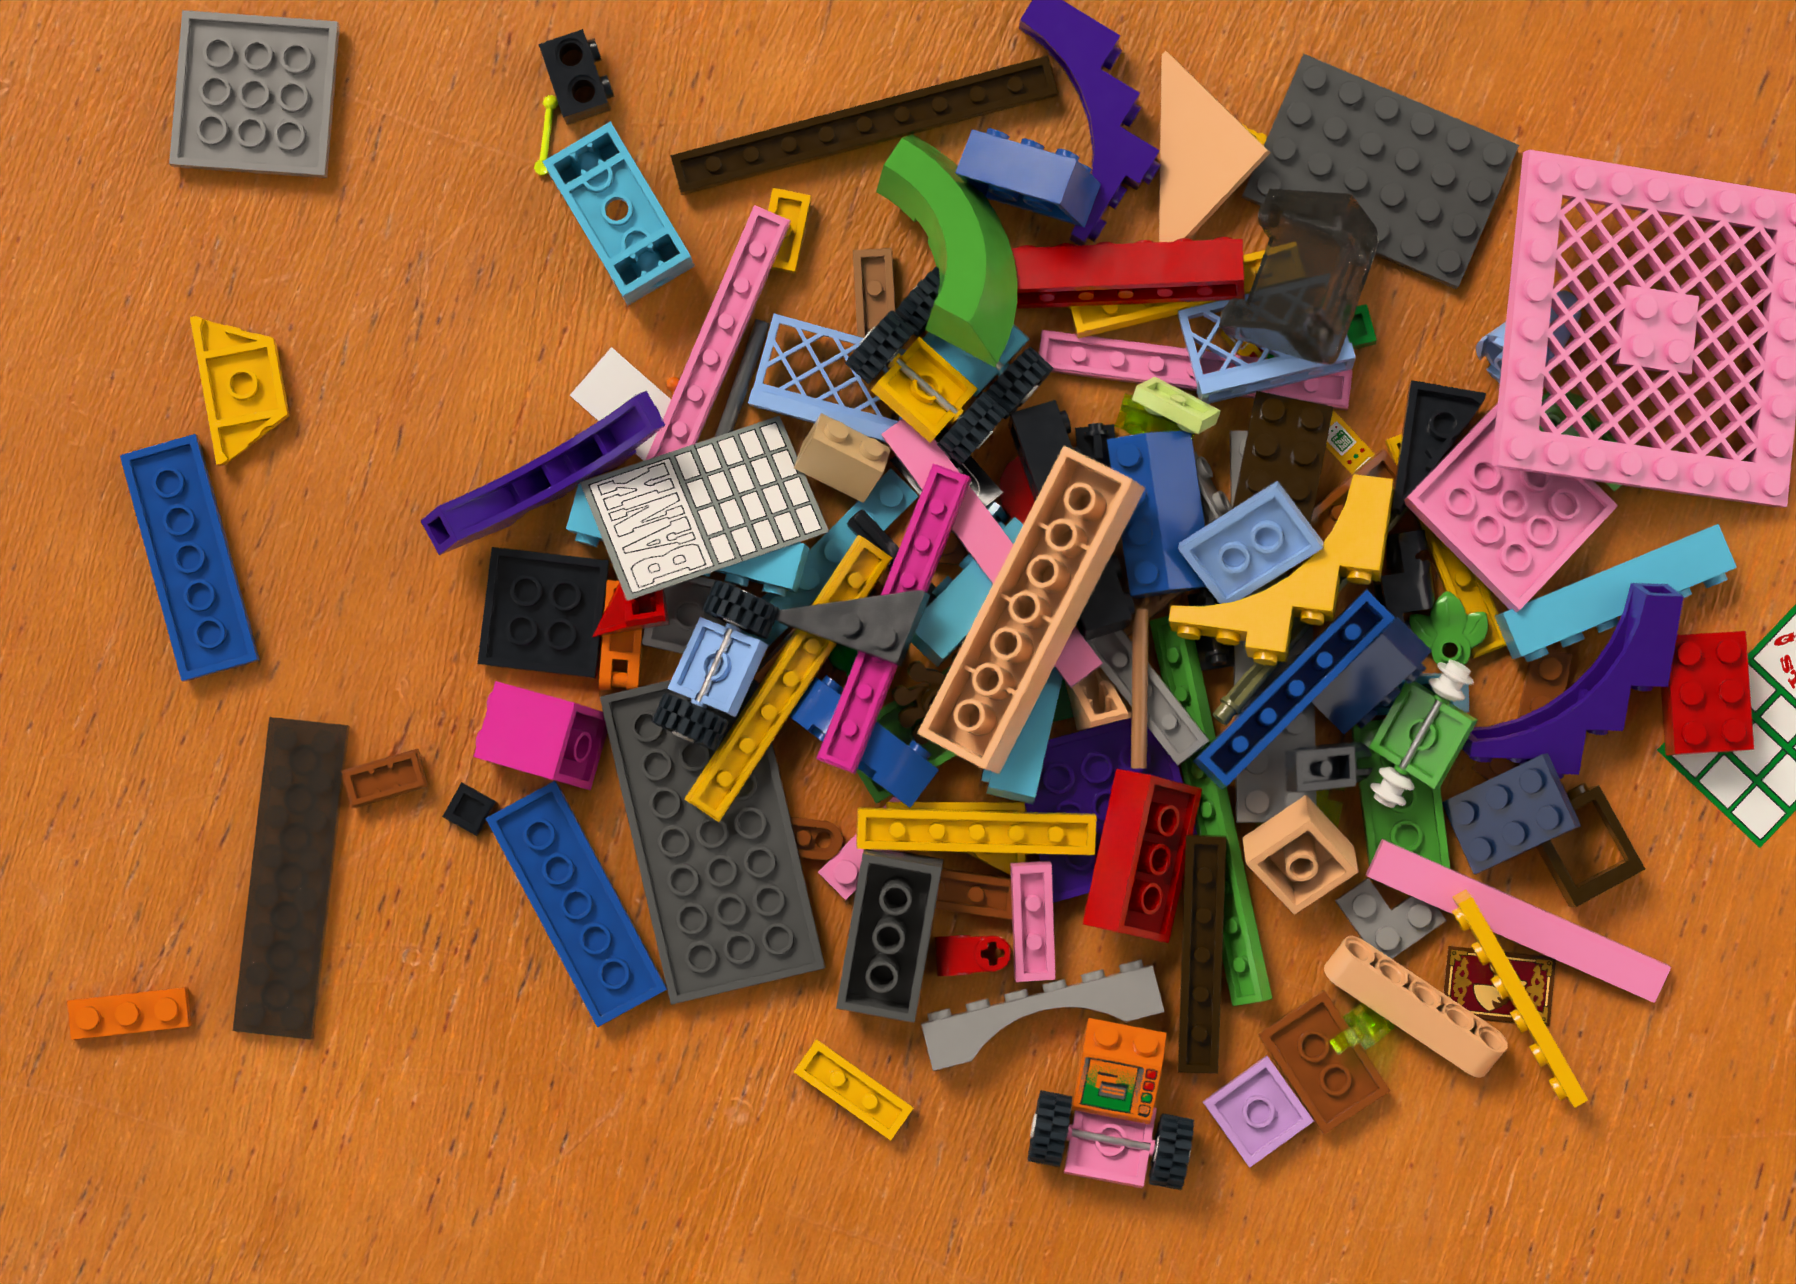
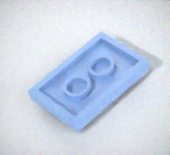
[1178,481,1323,604]

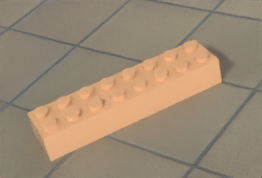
[918,446,1145,774]

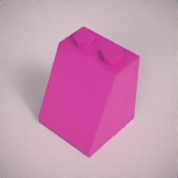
[474,681,608,790]

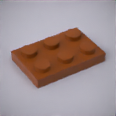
[1257,990,1390,1135]

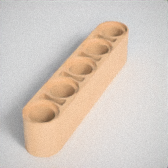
[1324,936,1508,1078]

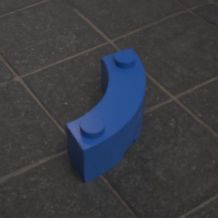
[789,675,939,808]

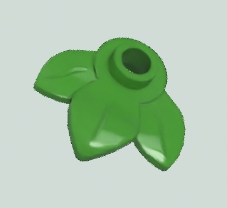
[1409,591,1488,666]

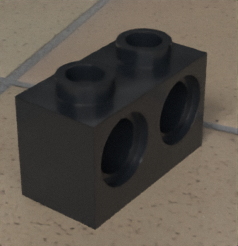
[539,29,614,125]

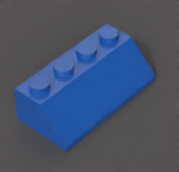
[1107,431,1207,599]

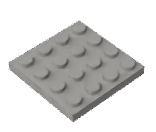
[169,10,340,178]

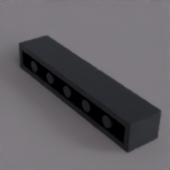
[1008,400,1135,641]

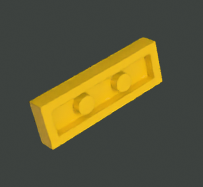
[794,1039,914,1140]

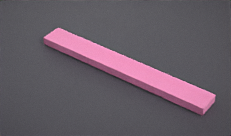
[646,205,791,460]
[1039,330,1353,410]
[881,419,1103,688]
[1366,839,1671,1003]

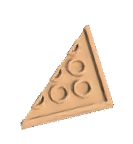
[1159,51,1271,242]

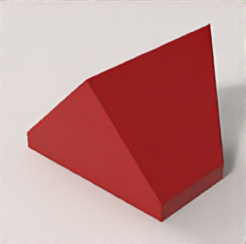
[592,582,670,637]

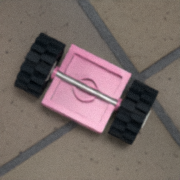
[1028,1090,1194,1190]

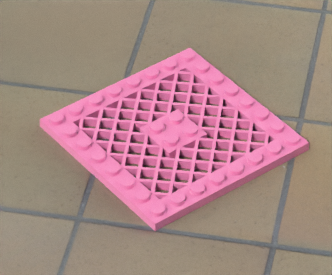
[1492,150,1796,508]

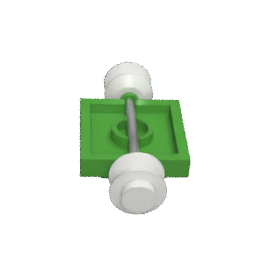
[1369,660,1478,808]

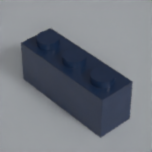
[1312,617,1432,734]

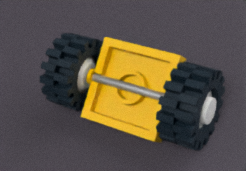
[845,310,1008,466]

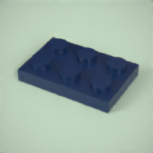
[1442,753,1581,875]

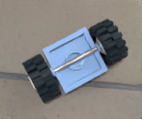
[651,580,780,751]

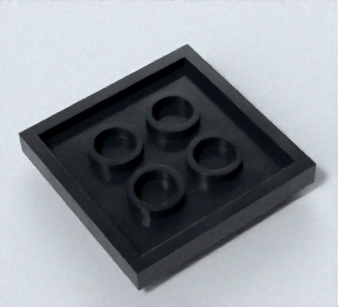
[477,547,610,678]

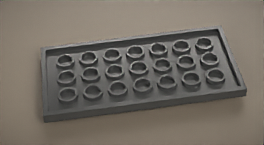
[600,680,826,1005]

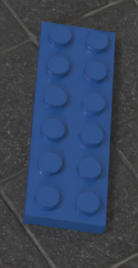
[120,434,260,682]
[486,781,667,1027]

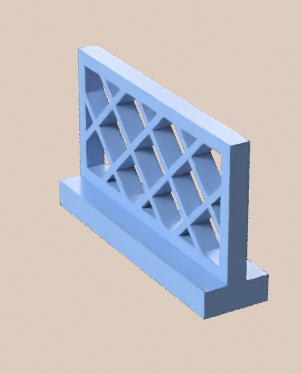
[1177,274,1356,404]
[748,314,906,443]

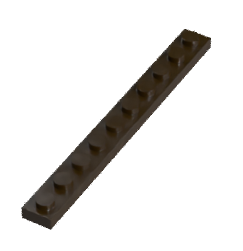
[671,56,1058,195]

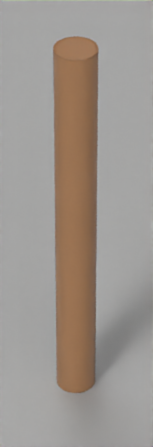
[1131,609,1149,769]

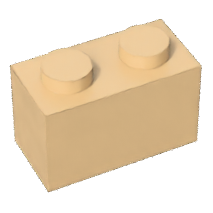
[794,413,891,503]

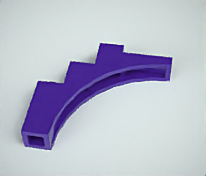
[1019,0,1161,246]
[421,391,666,555]
[1462,583,1684,779]

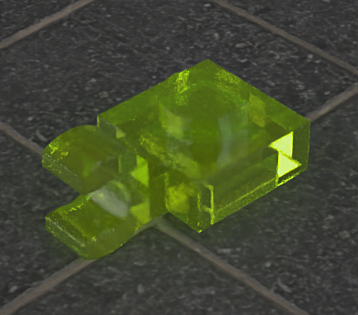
[1329,1002,1395,1055]

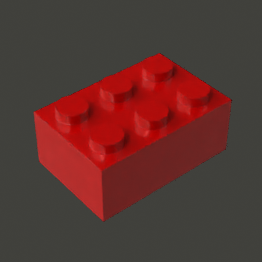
[1661,631,1754,756]

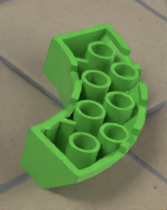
[876,134,1018,367]

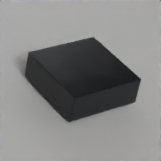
[442,782,497,836]

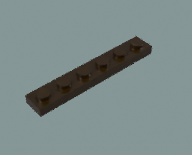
[1178,834,1226,1074]

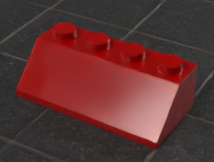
[1082,769,1202,943]

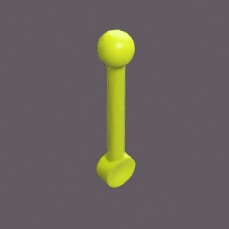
[534,95,558,176]

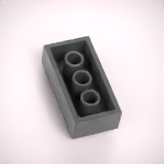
[836,849,944,1022]

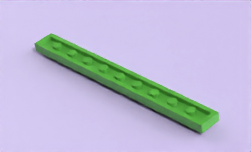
[1149,616,1272,1006]

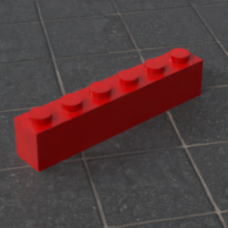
[1011,237,1245,309]

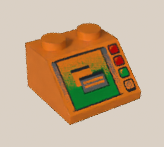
[1071,1018,1167,1125]

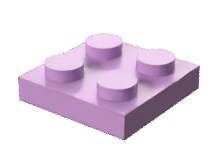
[1202,1056,1314,1167]

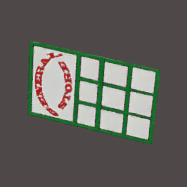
[1657,604,1796,848]

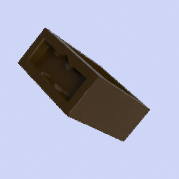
[1537,783,1645,907]

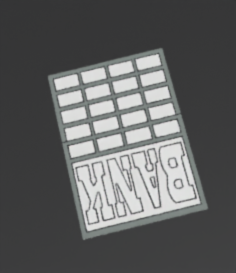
[580,416,829,601]

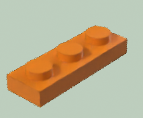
[67,987,192,1040]

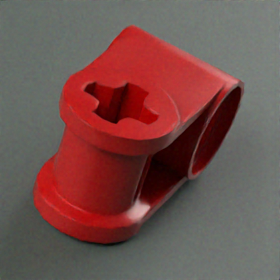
[935,935,1011,976]

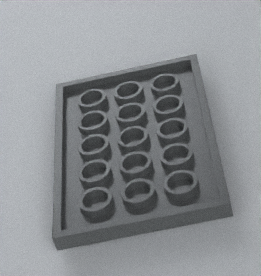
[1241,54,1519,289]

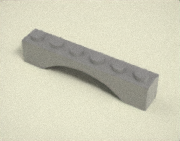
[921,959,1164,1071]

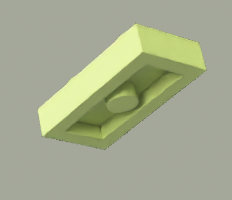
[1132,377,1221,434]

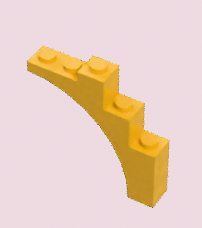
[1168,474,1394,666]

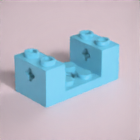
[543,121,694,306]

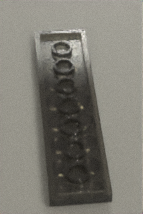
[232,717,350,1039]

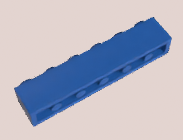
[1193,590,1395,789]

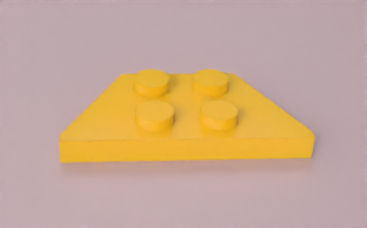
[190,316,290,466]

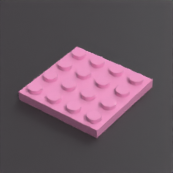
[1404,403,1618,612]

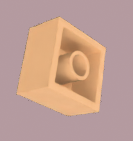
[1243,795,1358,915]

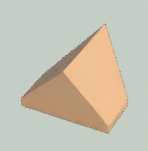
[1065,667,1132,731]

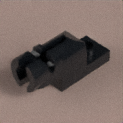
[1373,530,1435,629]
[1285,742,1372,792]

